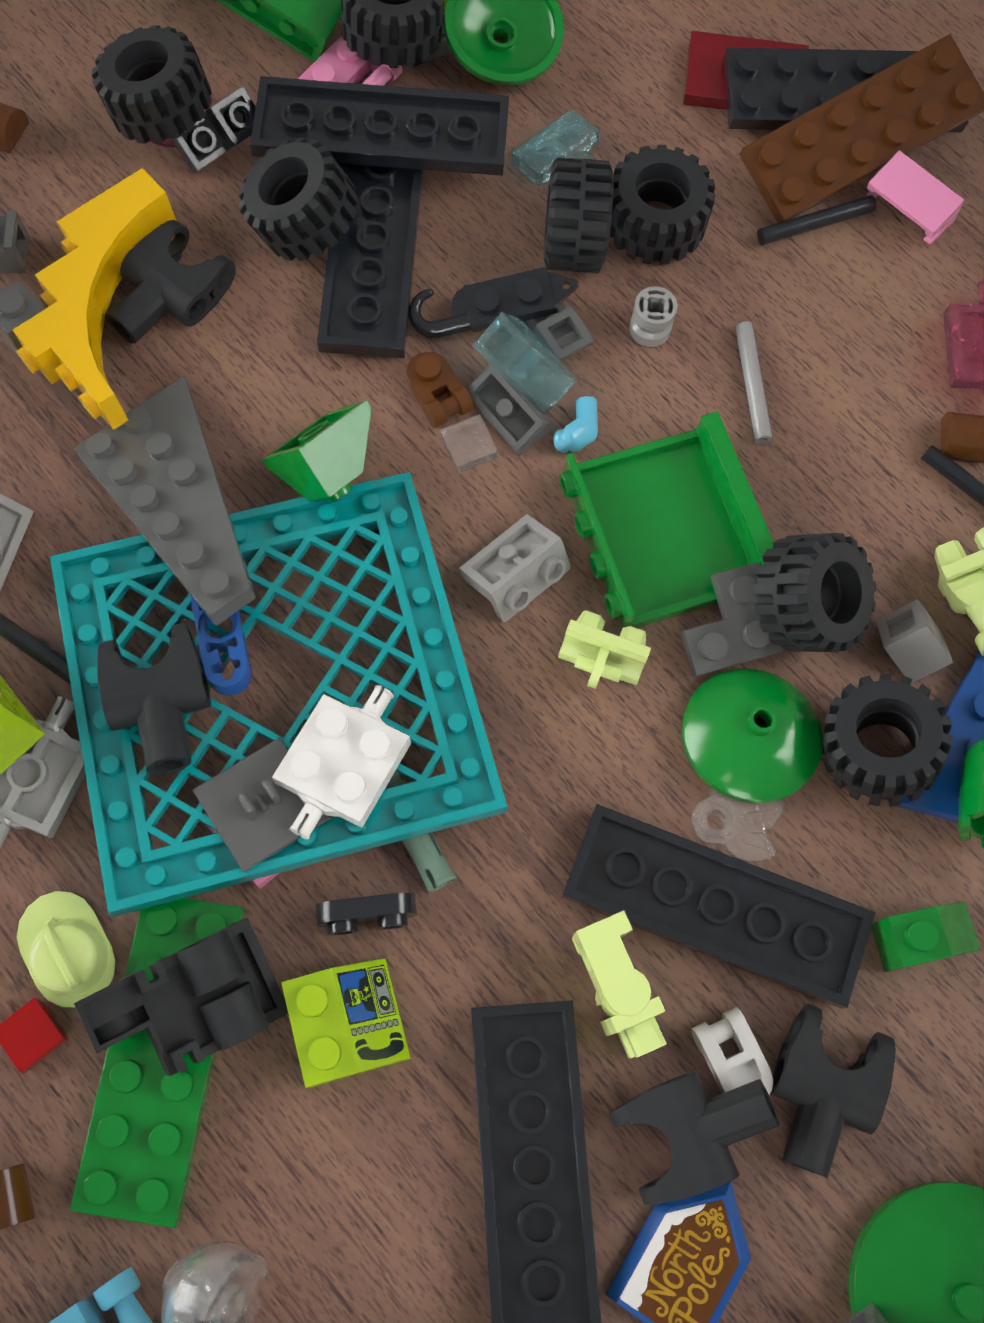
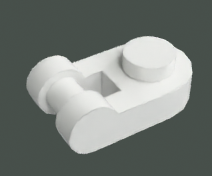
[691,1007,773,1095]

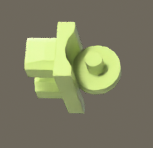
[558,610,651,689]

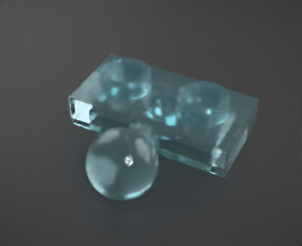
[512,109,600,186]

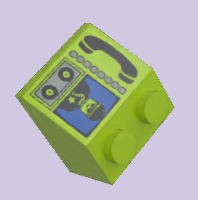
[281,958,411,1088]

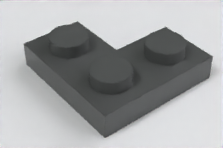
[680,562,784,676]

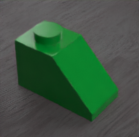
[871,902,981,972]

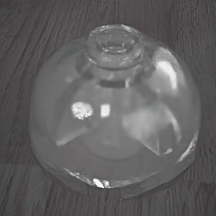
[161,1240,268,1323]

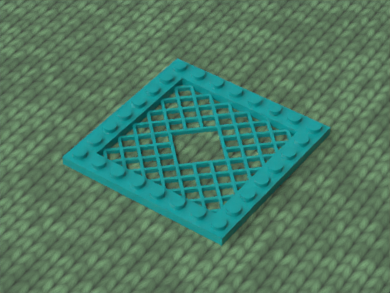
[50,472,507,917]

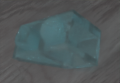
[472,312,578,412]

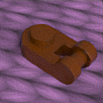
[407,352,474,428]

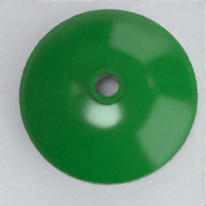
[444,0,564,86]
[681,668,823,804]

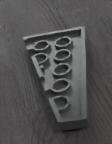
[73,376,256,626]

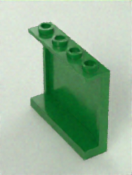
[559,411,774,629]

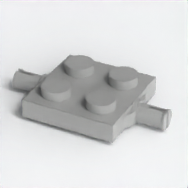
[0,696,86,849]

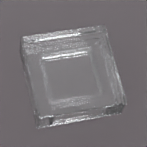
[440,414,498,474]

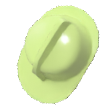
[17,891,116,1008]

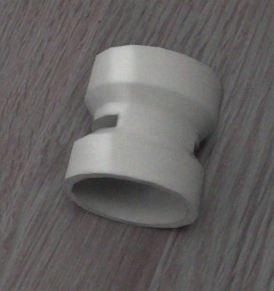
[629,286,678,347]

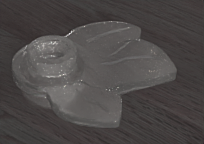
[691,788,785,862]

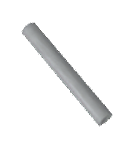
[735,321,773,444]

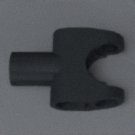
[106,220,236,344]
[97,623,211,775]
[771,1003,896,1178]
[609,1070,779,1205]

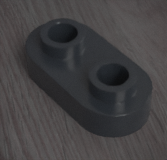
[315,893,417,935]

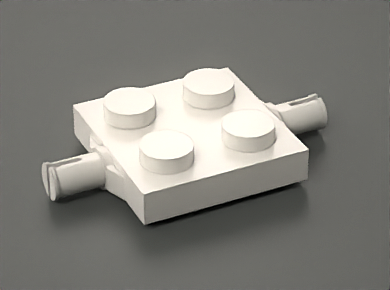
[272,685,411,840]

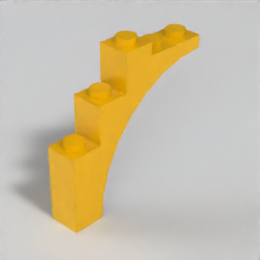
[13,168,177,430]

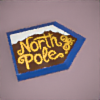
[605,1181,751,1323]

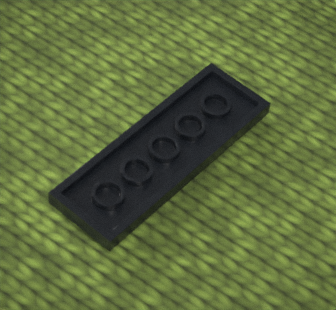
[723,47,969,132]
[250,76,509,176]
[317,163,423,358]
[561,804,876,1009]
[471,1000,602,1323]

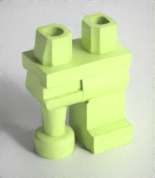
[934,527,984,656]
[571,910,666,1058]

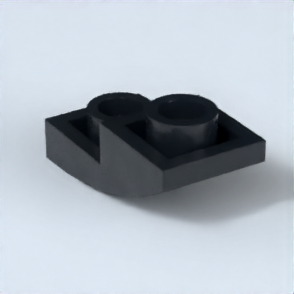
[170,86,256,173]

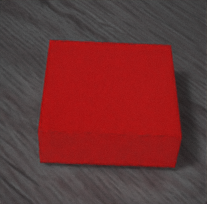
[0,997,68,1073]

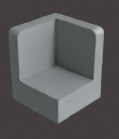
[876,599,953,683]

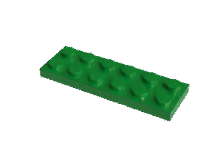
[69,898,245,1228]

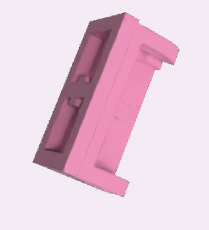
[866,150,964,245]

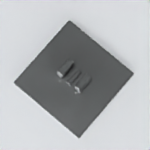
[192,738,332,873]

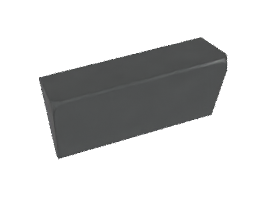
[467,361,557,455]

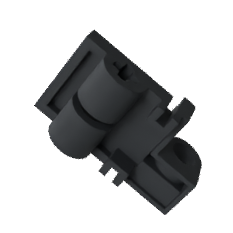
[74,918,288,1076]

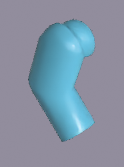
[553,396,598,453]

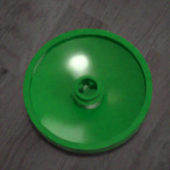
[848,1181,984,1323]

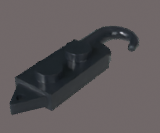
[409,267,579,338]

